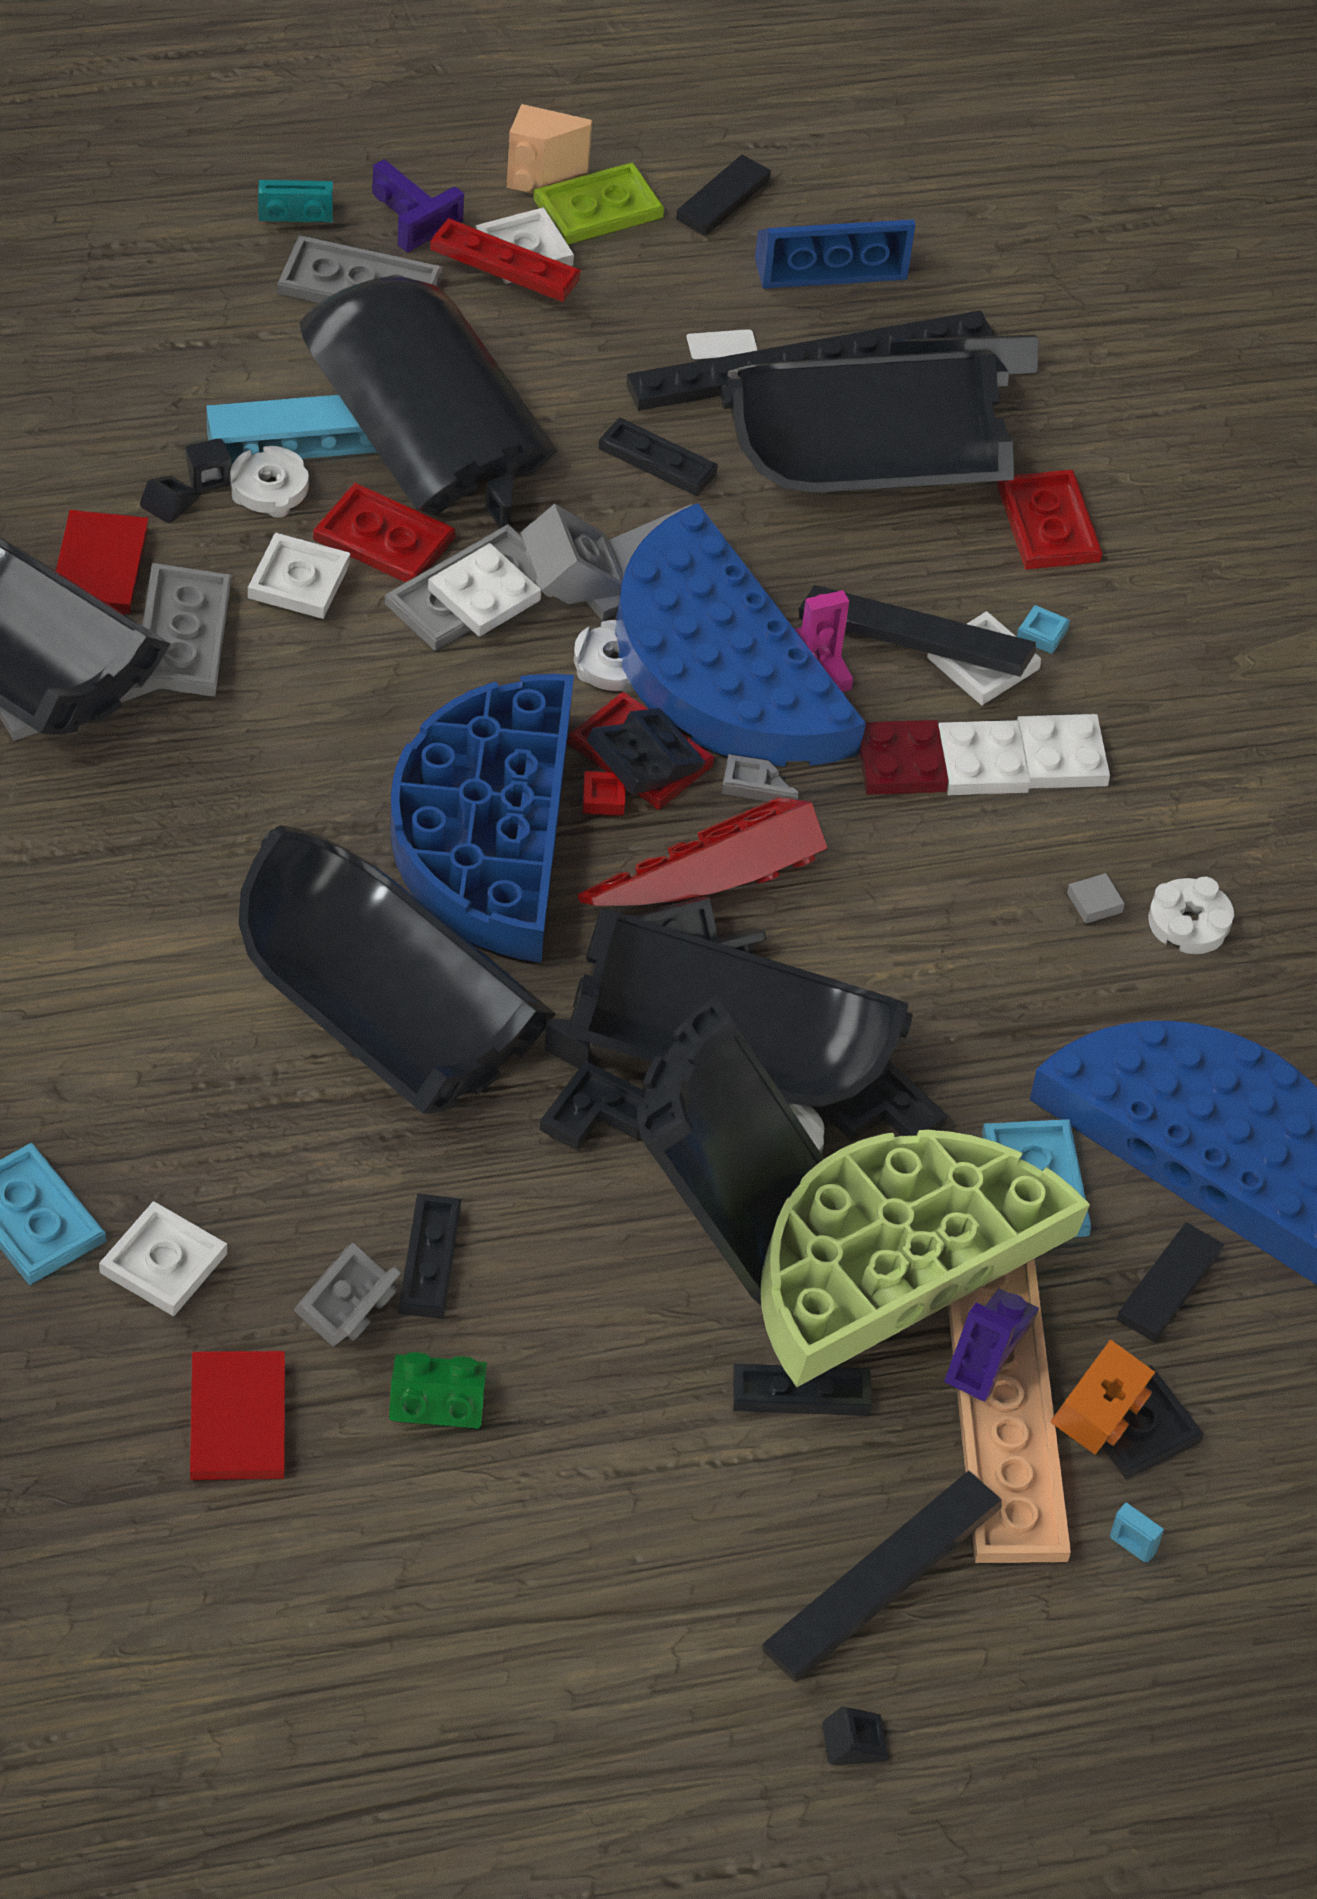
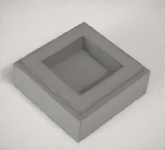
[1067,873,1125,924]

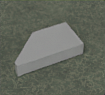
[722,754,799,802]

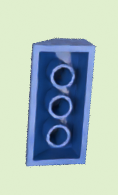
[755,219,916,289]

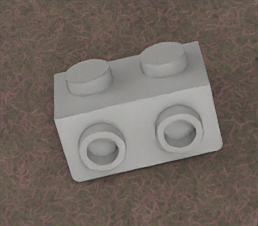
[293,1242,401,1347]

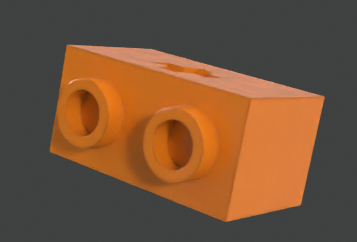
[1050,1339,1155,1455]

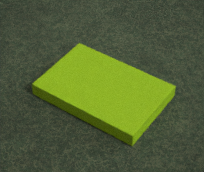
[533,162,664,245]

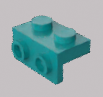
[258,180,333,222]

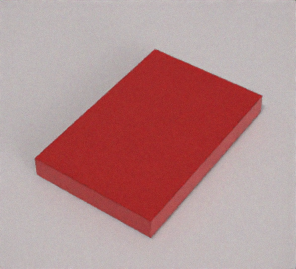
[997,469,1102,570]
[313,482,455,583]
[56,510,149,614]
[568,691,714,810]
[190,1351,285,1480]

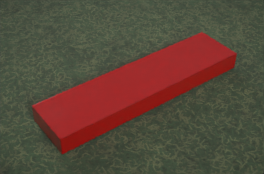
[430,218,581,302]

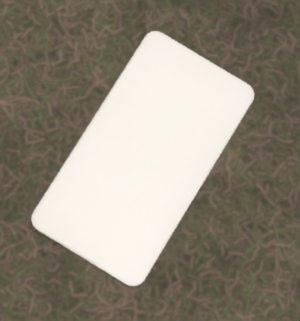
[686,329,757,359]

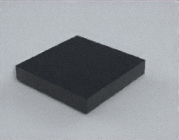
[1102,1365,1203,1480]

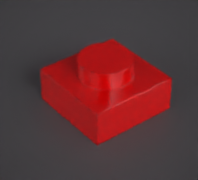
[583,771,625,816]

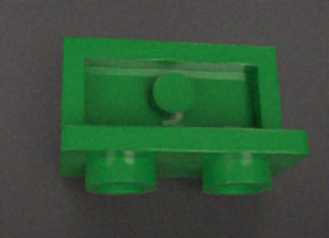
[389,1352,487,1428]

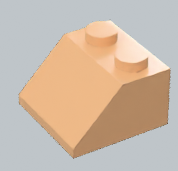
[507,104,592,194]

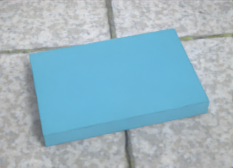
[982,1119,1092,1237]
[0,1142,106,1286]

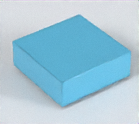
[1017,605,1070,654]
[1110,1502,1164,1563]

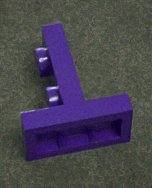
[372,159,464,253]
[944,1288,1039,1402]

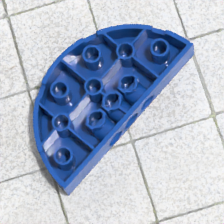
[615,503,866,766]
[390,674,574,962]
[1029,1021,1317,1285]

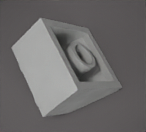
[521,504,623,604]

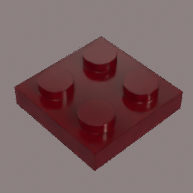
[859,720,949,795]

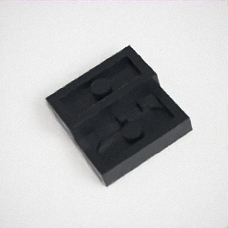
[587,708,705,794]

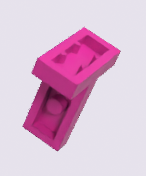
[794,590,853,692]

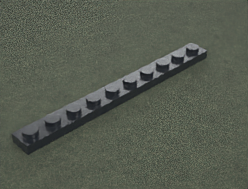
[626,310,994,411]

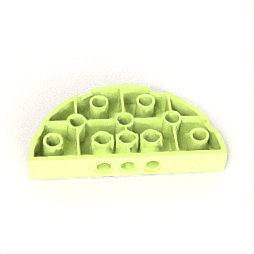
[761,1130,1090,1387]

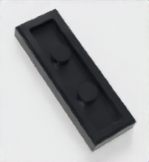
[676,154,771,236]
[598,417,718,496]
[399,1193,462,1319]
[1116,1222,1224,1342]
[732,1363,872,1416]

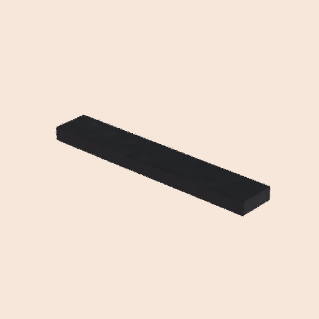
[799,585,1036,677]
[762,1470,1002,1683]

